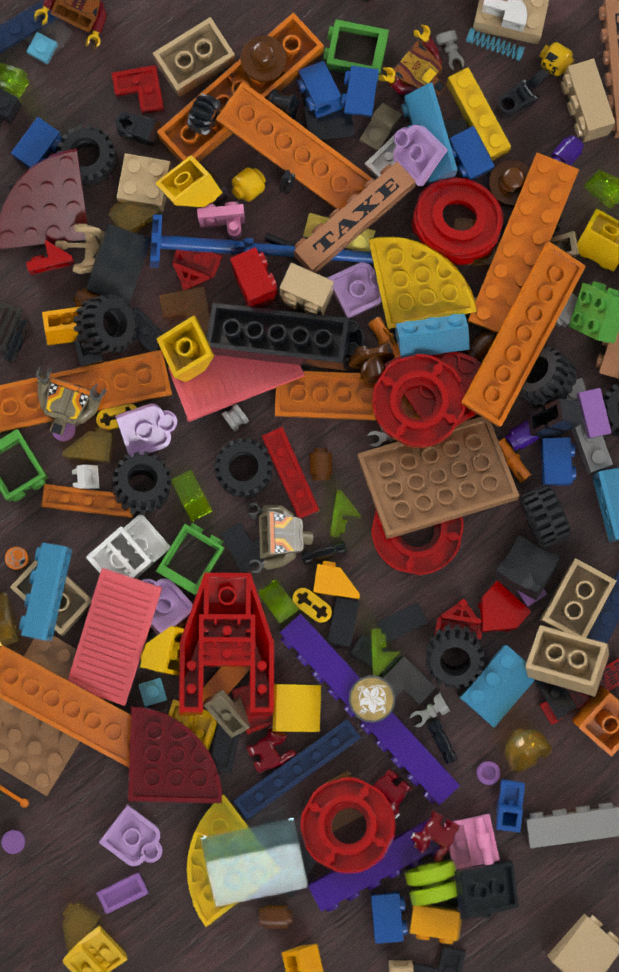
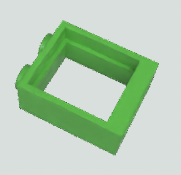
[323,19,389,80]
[0,429,49,502]
[156,523,225,595]

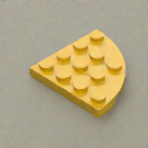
[368,237,477,329]
[187,794,281,927]

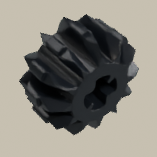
[187,94,221,135]

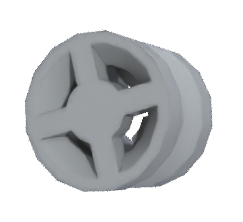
[221,404,249,432]

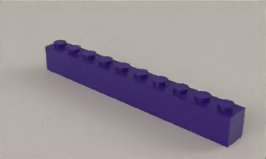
[280,614,460,805]

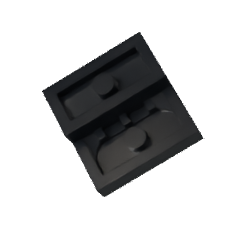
[303,94,355,141]

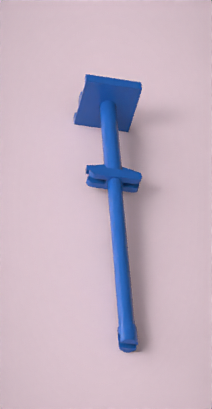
[150,214,373,268]

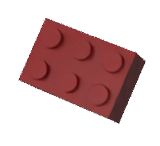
[230,247,278,308]

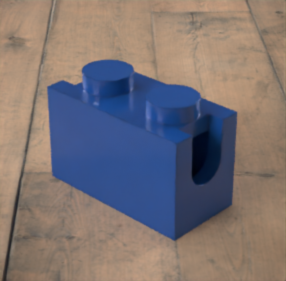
[297,61,342,118]
[341,65,379,117]
[11,117,62,169]
[449,126,495,180]
[540,437,576,486]
[371,891,407,944]

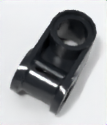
[495,79,540,119]
[268,89,300,119]
[116,112,161,146]

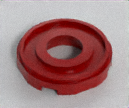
[411,178,504,265]
[372,354,466,448]
[371,511,464,576]
[301,777,396,874]

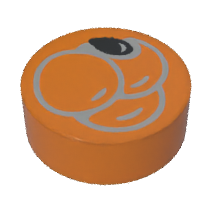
[5,547,29,570]

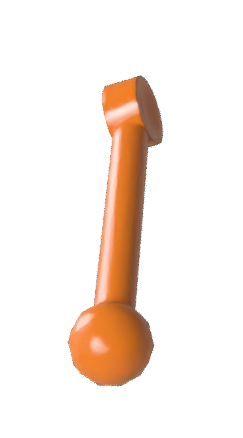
[0,785,29,808]

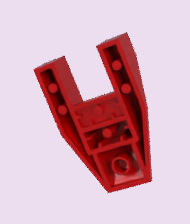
[179,573,274,716]

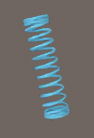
[466,28,525,61]

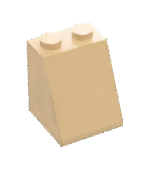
[547,914,619,972]

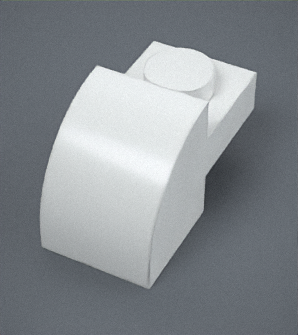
[481,0,527,32]

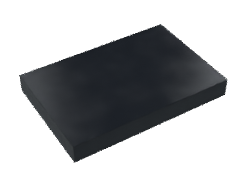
[85,223,151,304]
[454,861,519,919]

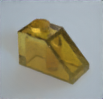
[108,201,162,233]
[63,428,114,463]
[0,592,18,647]
[62,901,101,953]

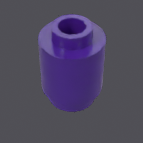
[551,135,584,166]
[505,419,539,451]

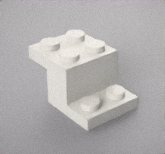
[86,514,171,578]

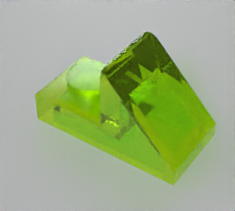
[0,63,29,98]
[584,170,619,209]
[171,470,212,521]
[330,490,361,538]
[258,579,298,623]
[371,629,400,676]

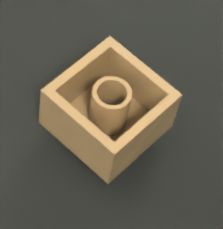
[116,153,172,212]

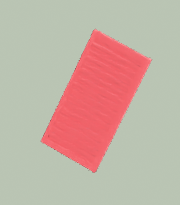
[168,355,305,422]
[68,568,162,706]

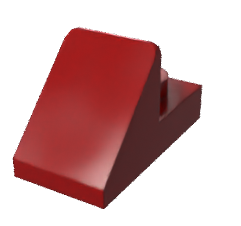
[26,240,75,275]

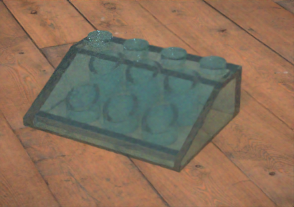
[201,817,308,907]

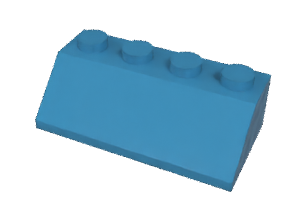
[401,83,457,186]
[19,543,72,641]

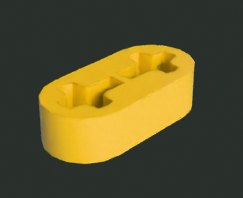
[96,403,137,431]
[293,588,332,623]

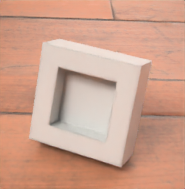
[72,465,99,489]

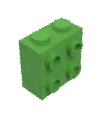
[568,281,619,343]

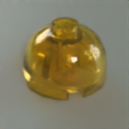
[505,728,553,772]

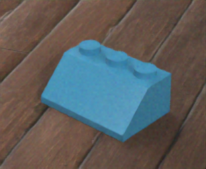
[395,314,470,358]
[592,468,619,543]
[459,645,534,728]

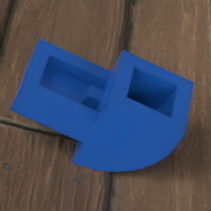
[496,779,525,832]

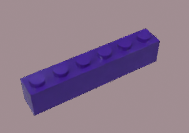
[308,819,440,912]

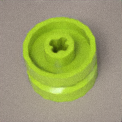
[404,860,457,906]

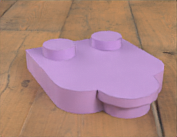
[393,125,448,186]
[327,262,382,319]
[115,404,177,457]
[141,579,193,635]
[99,804,162,866]

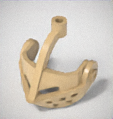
[55,224,104,274]

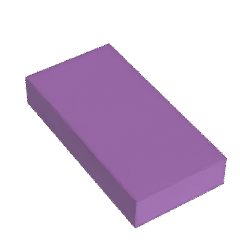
[576,388,611,439]
[96,872,149,914]

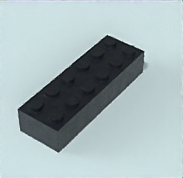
[207,303,351,370]

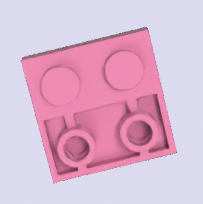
[197,202,245,240]
[443,814,500,870]

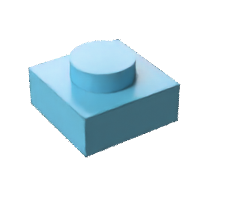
[26,32,58,64]
[138,678,168,707]

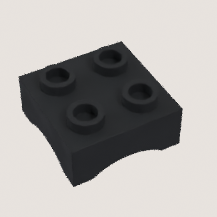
[496,535,560,600]

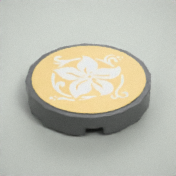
[349,676,395,723]

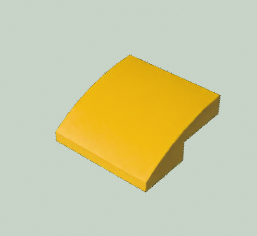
[273,684,321,732]
[168,699,218,750]
[63,926,128,972]

